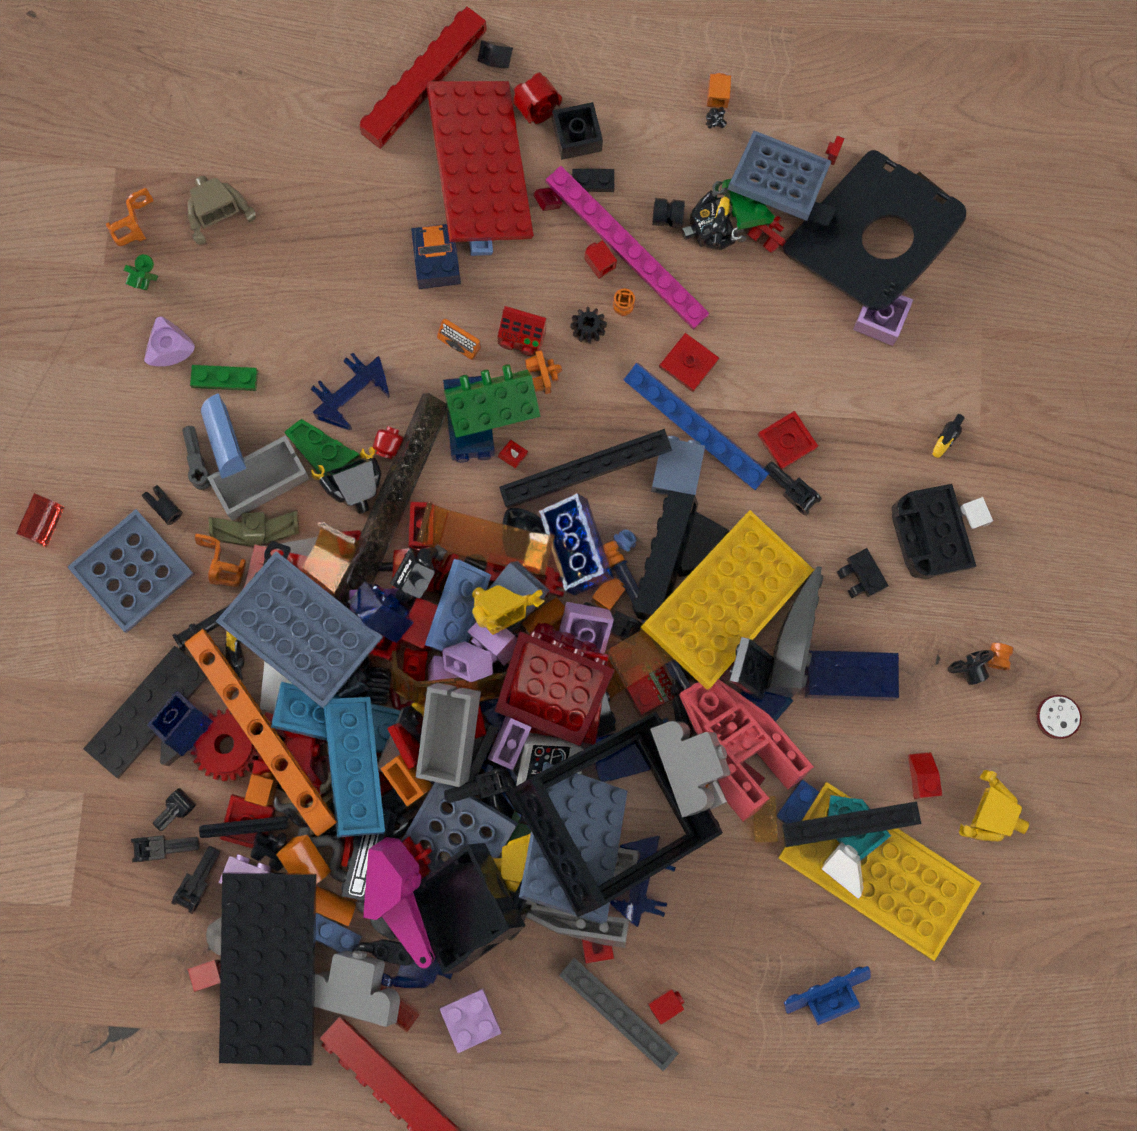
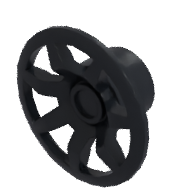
[948,650,995,685]

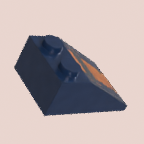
[411,224,461,289]

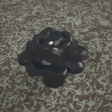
[706,107,727,129]

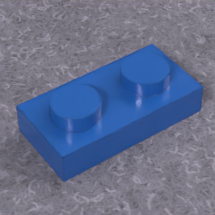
[775,780,819,824]

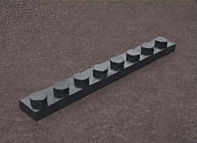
[499,428,672,509]

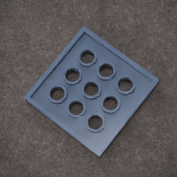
[728,131,831,221]
[68,509,195,633]
[401,782,518,874]

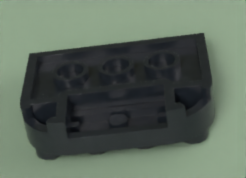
[892,484,977,579]

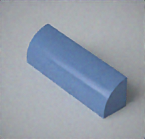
[201,393,246,479]

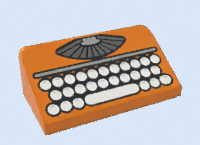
[437,319,481,360]

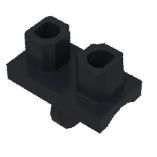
[250,832,288,871]

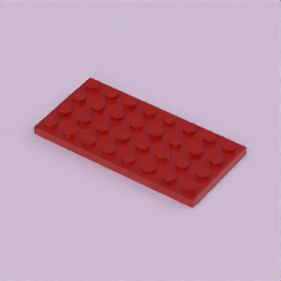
[426,81,534,242]

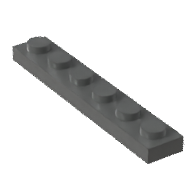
[559,958,679,1071]

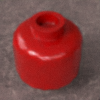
[373,426,404,460]

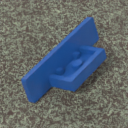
[784,966,871,1025]

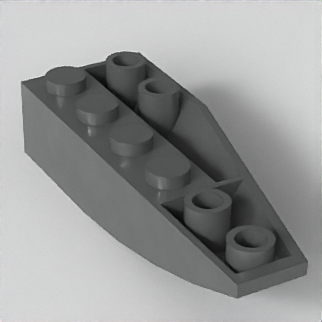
[766,566,823,698]

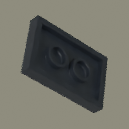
[730,637,774,700]

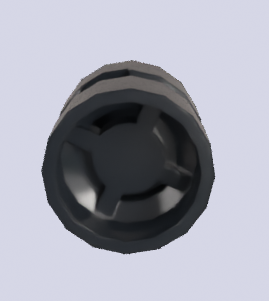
[652,198,685,228]

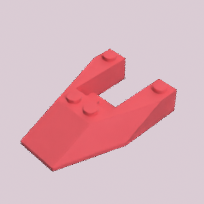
[679,679,814,822]

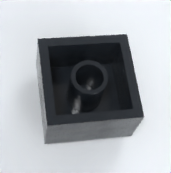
[552,102,603,160]

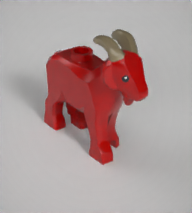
[252,712,332,804]

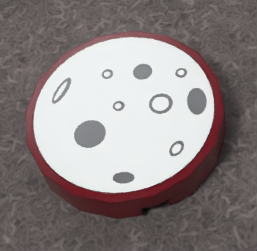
[1036,694,1082,739]

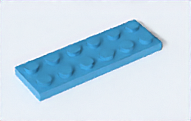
[271,682,401,753]
[324,697,385,837]

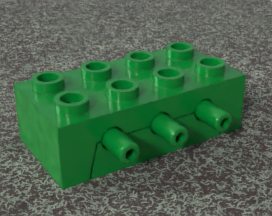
[444,364,541,438]

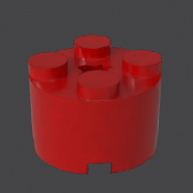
[513,72,562,124]

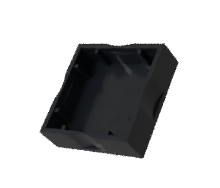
[413,843,526,975]

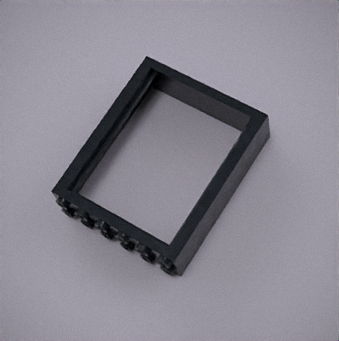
[510,712,723,917]

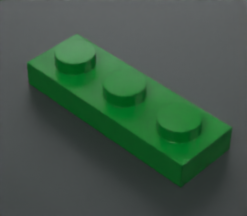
[190,365,258,391]

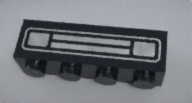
[341,809,397,903]

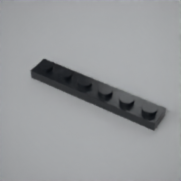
[781,801,922,848]

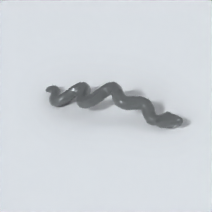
[274,797,396,940]

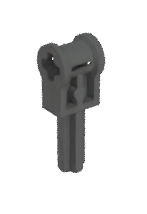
[182,426,211,490]

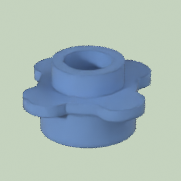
[614,529,636,551]

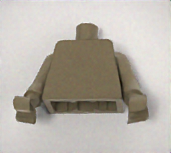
[188,176,256,245]

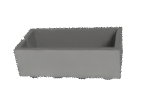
[207,435,309,521]
[416,683,481,787]

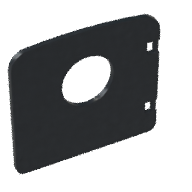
[783,150,966,311]

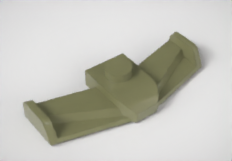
[209,510,299,547]

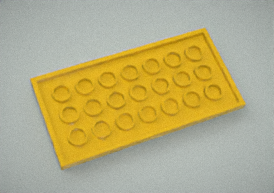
[641,510,814,690]
[778,782,981,961]

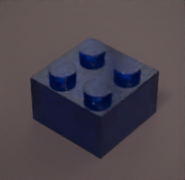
[348,581,414,643]
[147,690,213,757]

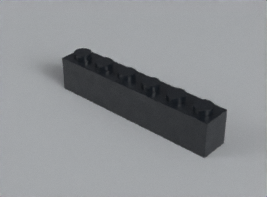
[632,491,698,621]

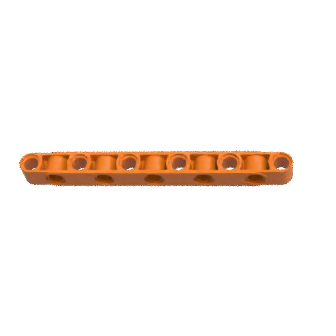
[185,629,337,837]

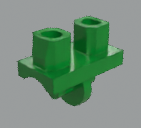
[123,254,158,291]

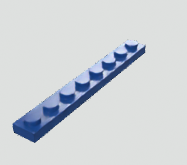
[623,363,770,490]

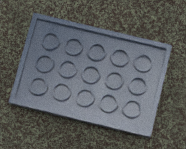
[216,551,383,709]
[519,763,627,924]

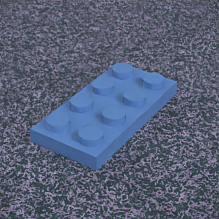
[425,559,491,652]

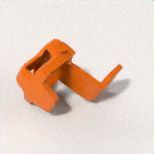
[106,188,153,246]
[195,534,246,587]

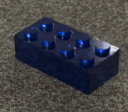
[539,493,614,596]
[805,650,899,701]

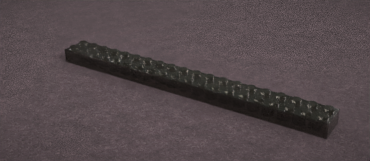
[333,393,448,617]

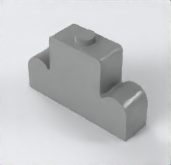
[651,721,730,817]
[315,951,400,1027]

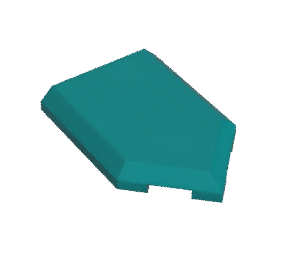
[828,795,891,861]

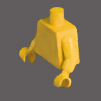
[472,585,545,635]
[959,770,1029,842]
[493,833,531,893]

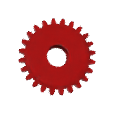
[190,709,260,782]

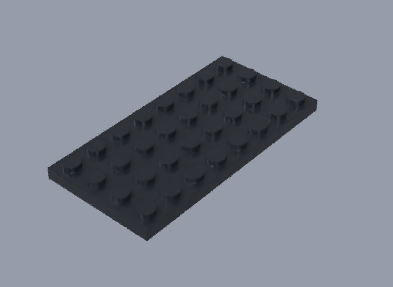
[219,872,317,1066]

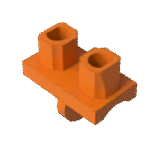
[525,350,562,394]

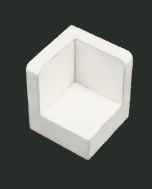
[960,497,993,529]

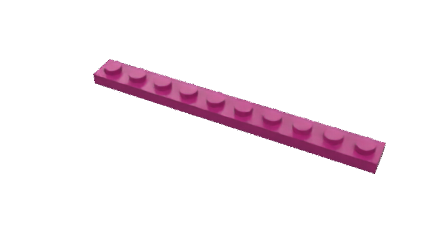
[545,166,709,330]

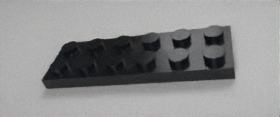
[83,646,207,779]

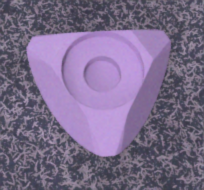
[144,317,195,366]

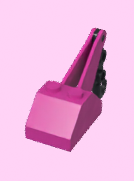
[352,837,435,968]

